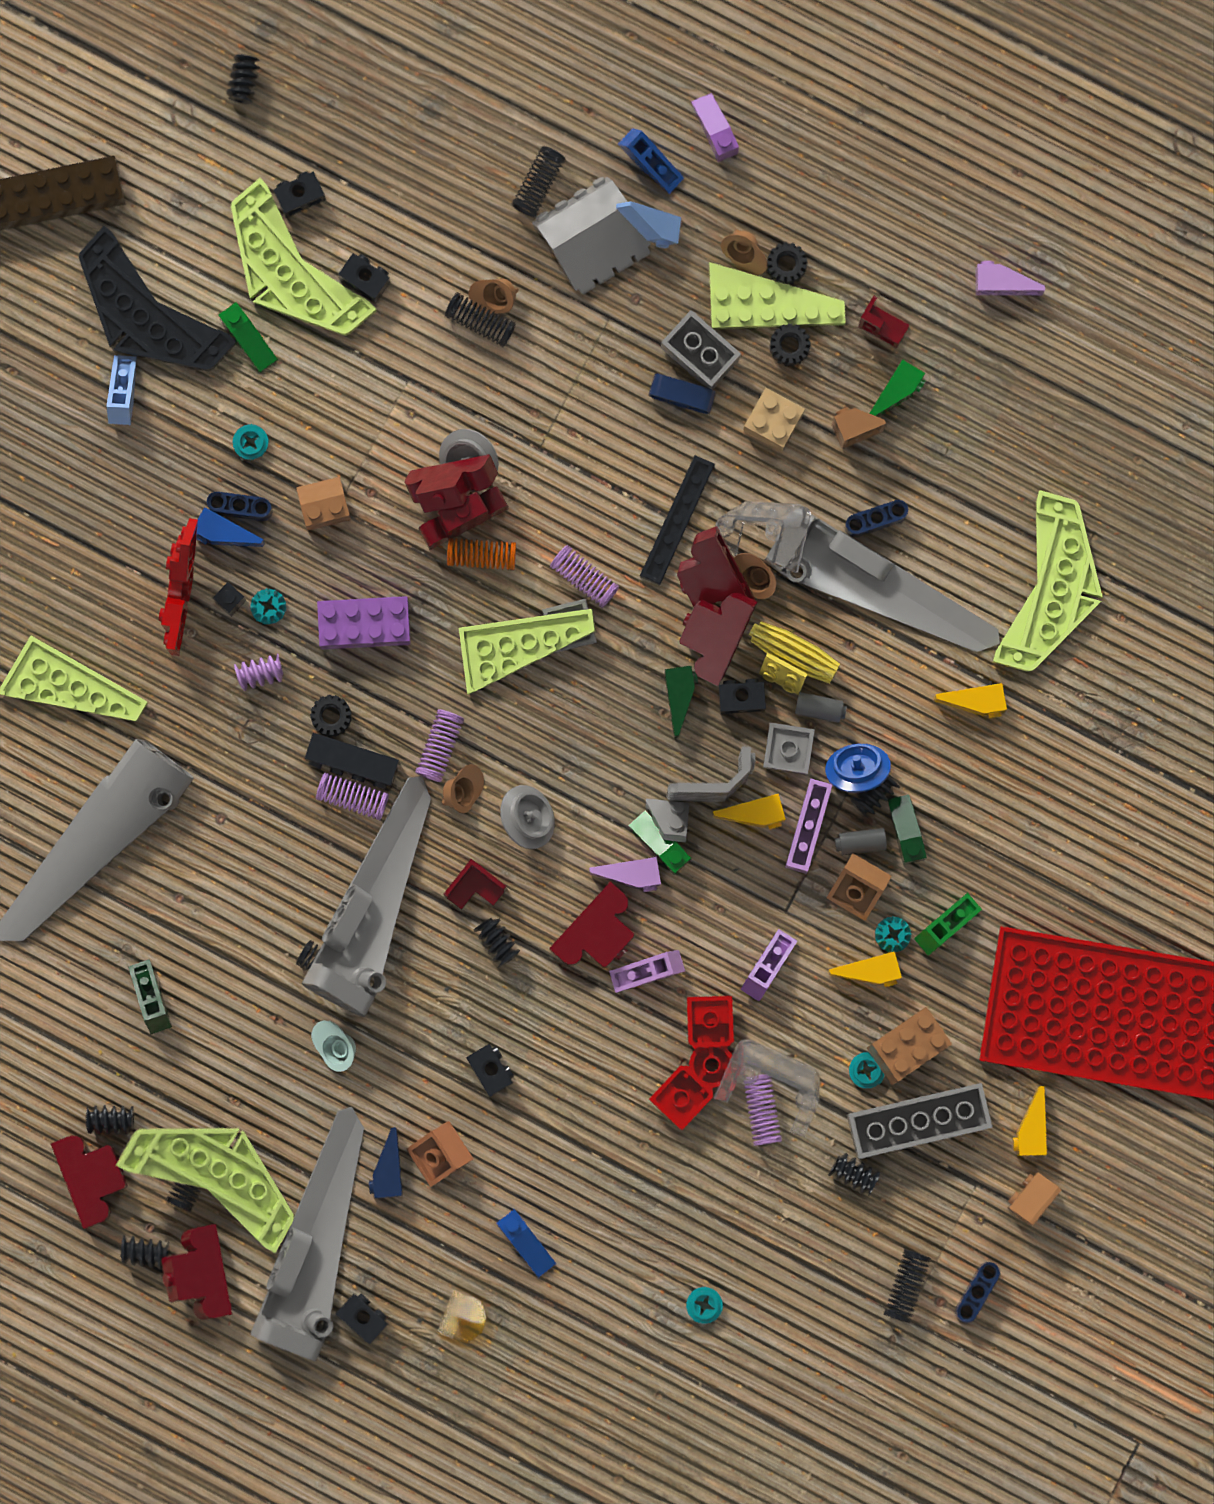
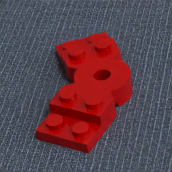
[159,518,198,656]
[648,996,735,1131]

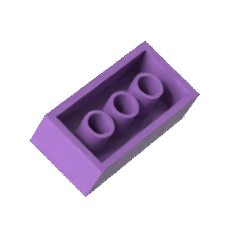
[317,596,411,650]

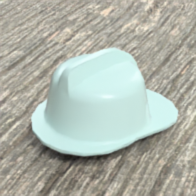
[311,1020,356,1072]

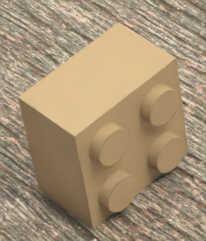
[743,388,805,452]

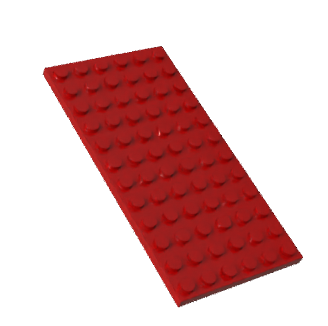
[979,926,1214,1100]

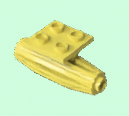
[749,621,840,695]

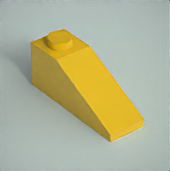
[934,683,1007,719]
[712,794,786,830]
[828,951,902,988]
[1013,1086,1047,1156]

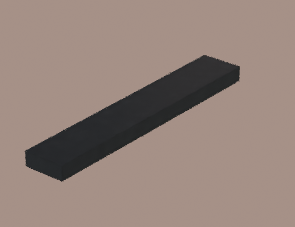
[640,455,715,586]

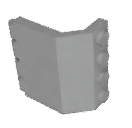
[532,177,651,295]
[666,747,755,802]

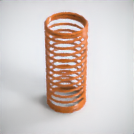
[447,538,516,571]

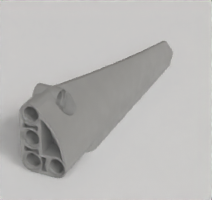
[764,506,1000,652]
[0,738,194,941]
[301,776,431,1017]
[250,1107,364,1361]

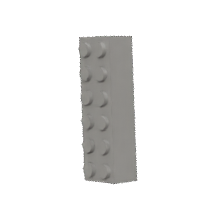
[847,1083,993,1159]

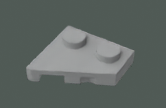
[645,798,689,842]

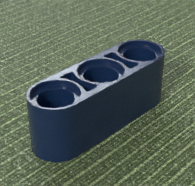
[648,374,716,414]
[207,491,273,521]
[845,500,908,538]
[955,1262,1000,1323]

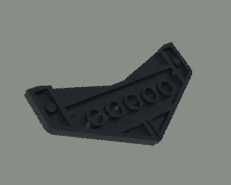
[79,226,237,371]

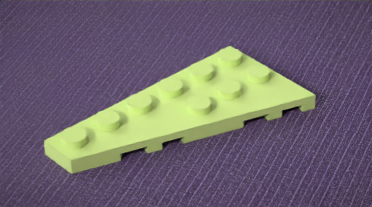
[709,262,845,329]
[459,609,596,695]
[0,636,148,722]

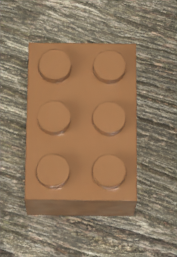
[867,1006,952,1085]

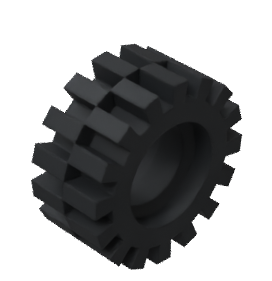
[767,242,807,285]
[770,324,811,367]
[310,695,352,737]

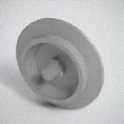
[439,429,499,492]
[500,785,555,849]

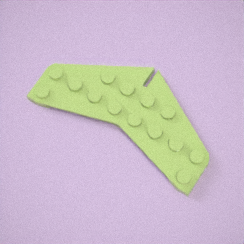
[231,178,377,335]
[993,490,1103,672]
[116,1128,294,1253]

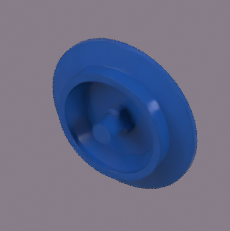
[825,743,891,793]

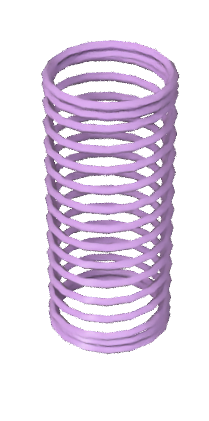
[550,545,619,608]
[415,709,464,782]
[316,772,389,820]
[743,1074,782,1146]

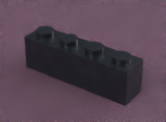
[305,733,400,790]

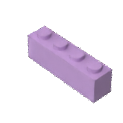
[785,779,832,874]

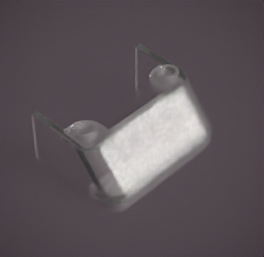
[715,501,811,573]
[714,1039,820,1137]

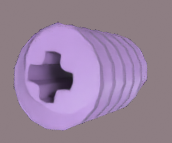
[234,654,283,691]

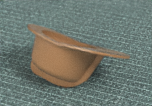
[721,229,768,276]
[469,278,519,314]
[734,553,777,599]
[442,764,484,814]

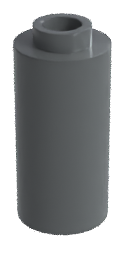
[795,692,847,723]
[835,828,887,856]

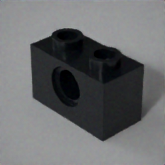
[273,171,326,218]
[338,253,391,304]
[718,679,766,714]
[466,1043,514,1097]
[336,1293,389,1345]

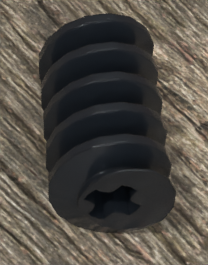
[226,54,261,104]
[850,774,900,818]
[473,918,520,968]
[86,1105,134,1135]
[828,1153,880,1197]
[120,1235,170,1270]

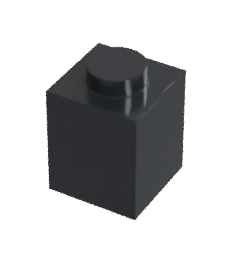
[213,582,247,617]

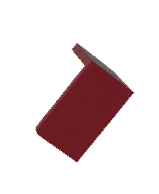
[858,295,909,349]
[443,859,507,910]

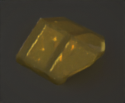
[437,1290,487,1344]

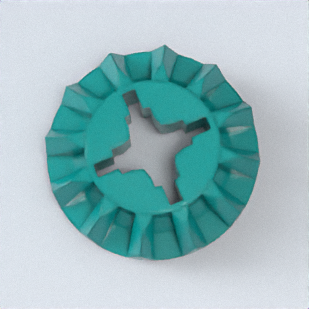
[233,424,268,460]
[250,588,286,625]
[875,916,912,953]
[849,1052,885,1089]
[686,1287,723,1324]

